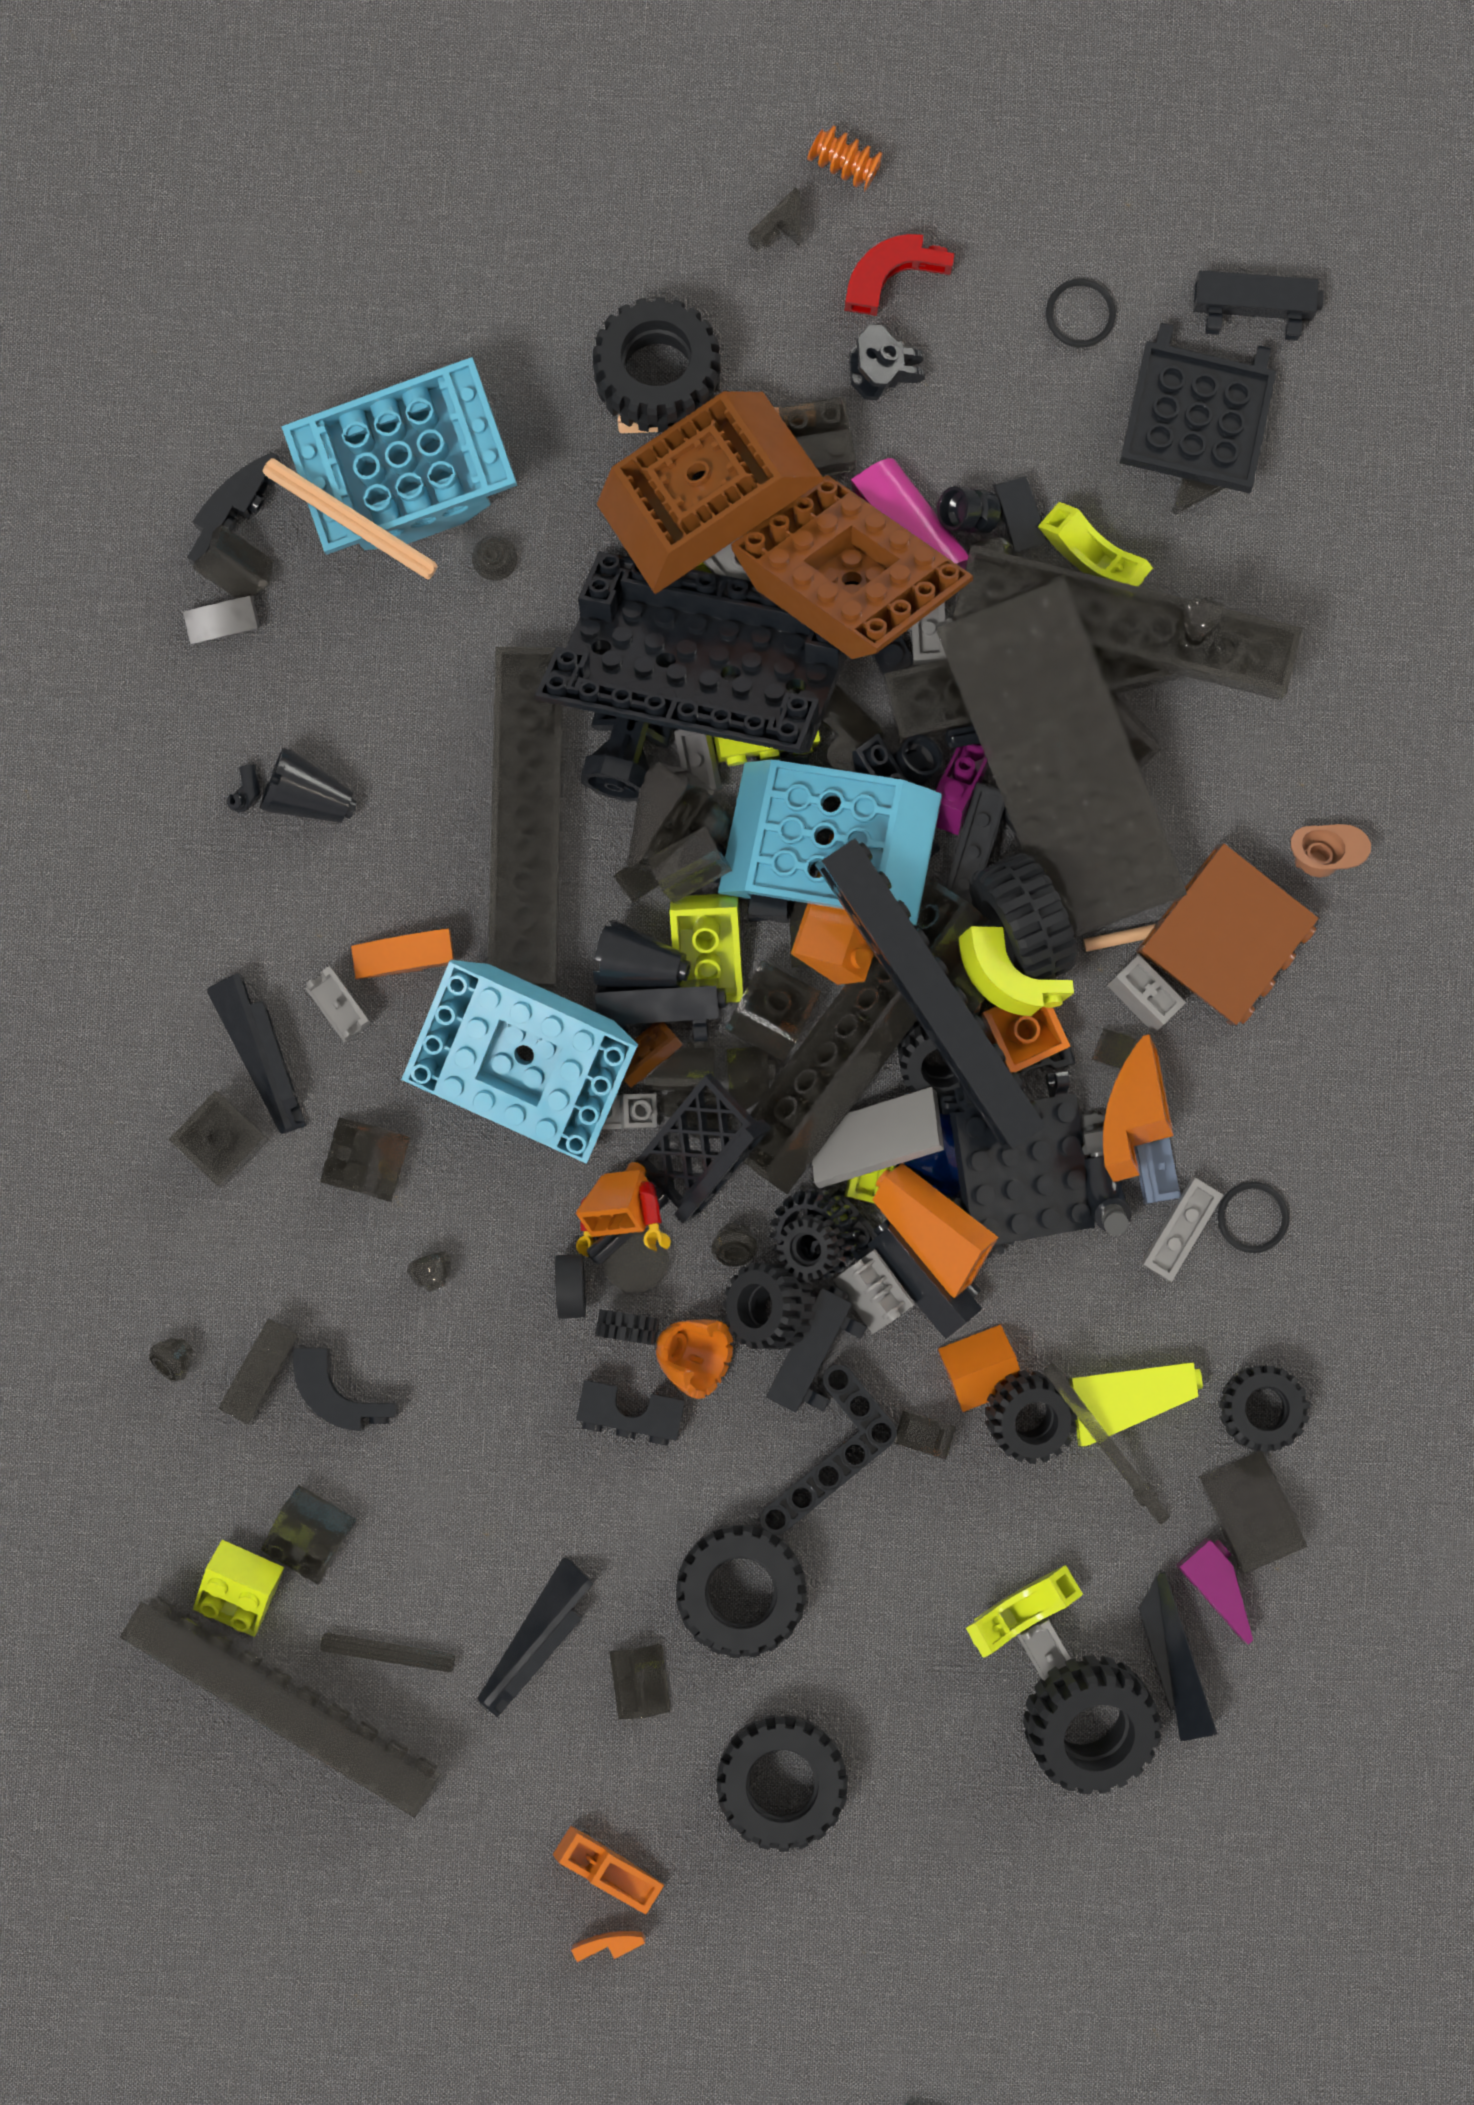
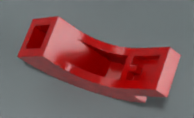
[844,234,955,316]

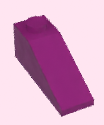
[1176,1538,1253,1645]

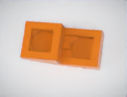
[571,1931,646,1962]

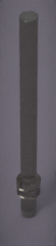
[1043,1363,1170,1524]

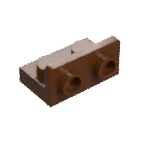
[623,1022,683,1088]

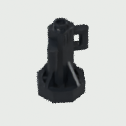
[581,712,674,802]

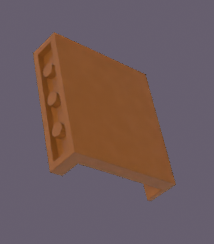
[1136,843,1319,1025]

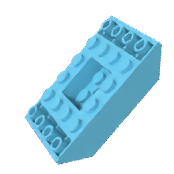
[401,960,638,1164]

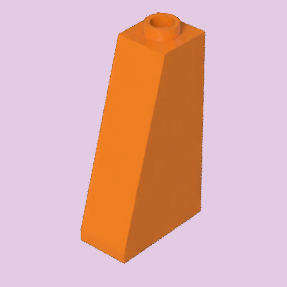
[872,1163,998,1298]

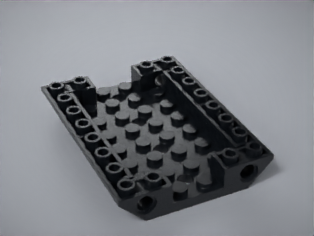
[535,551,847,754]

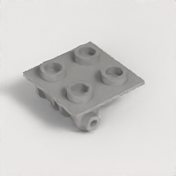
[833,1249,915,1334]

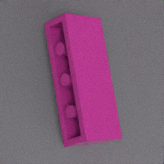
[851,458,973,569]

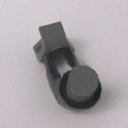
[1080,1113,1131,1235]

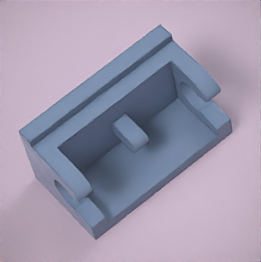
[1134,1137,1181,1205]

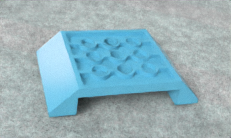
[718,759,942,926]

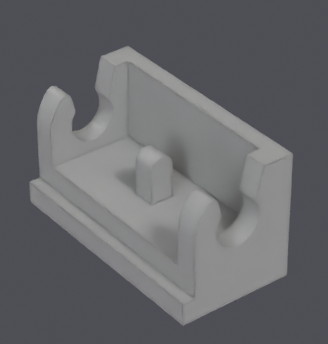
[1107,955,1186,1033]
[305,966,372,1043]
[1017,1618,1071,1681]

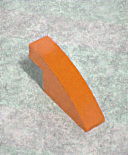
[1103,1034,1174,1182]

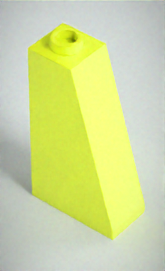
[1069,1363,1203,1446]

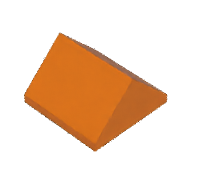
[982,1006,1071,1073]
[938,1324,1020,1412]

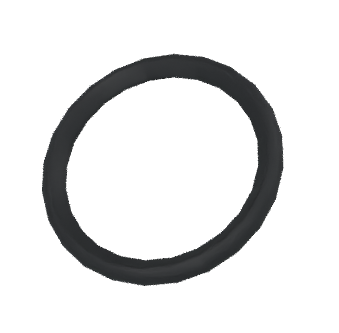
[1046,279,1116,348]
[1217,1182,1289,1253]

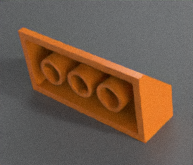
[791,834,874,985]

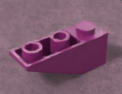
[936,740,998,835]

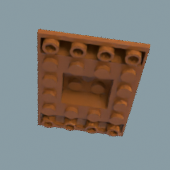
[597,391,824,594]
[731,475,973,659]

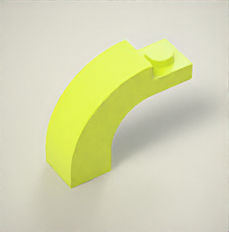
[1038,502,1153,594]
[959,926,1074,1016]
[966,1565,1083,1658]

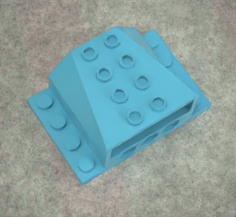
[281,357,518,554]

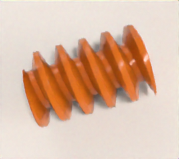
[807,125,882,192]

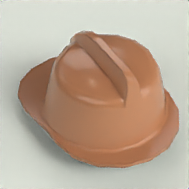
[1290,824,1371,878]

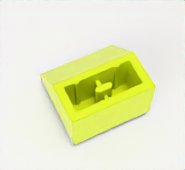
[193,1540,284,1637]

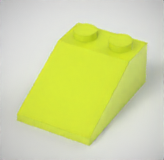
[669,894,744,1003]

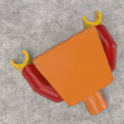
[576,1162,671,1257]

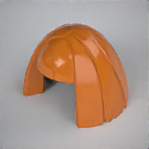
[656,1319,733,1399]

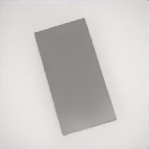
[808,1087,944,1189]

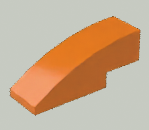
[351,928,454,980]
[553,1825,664,1915]

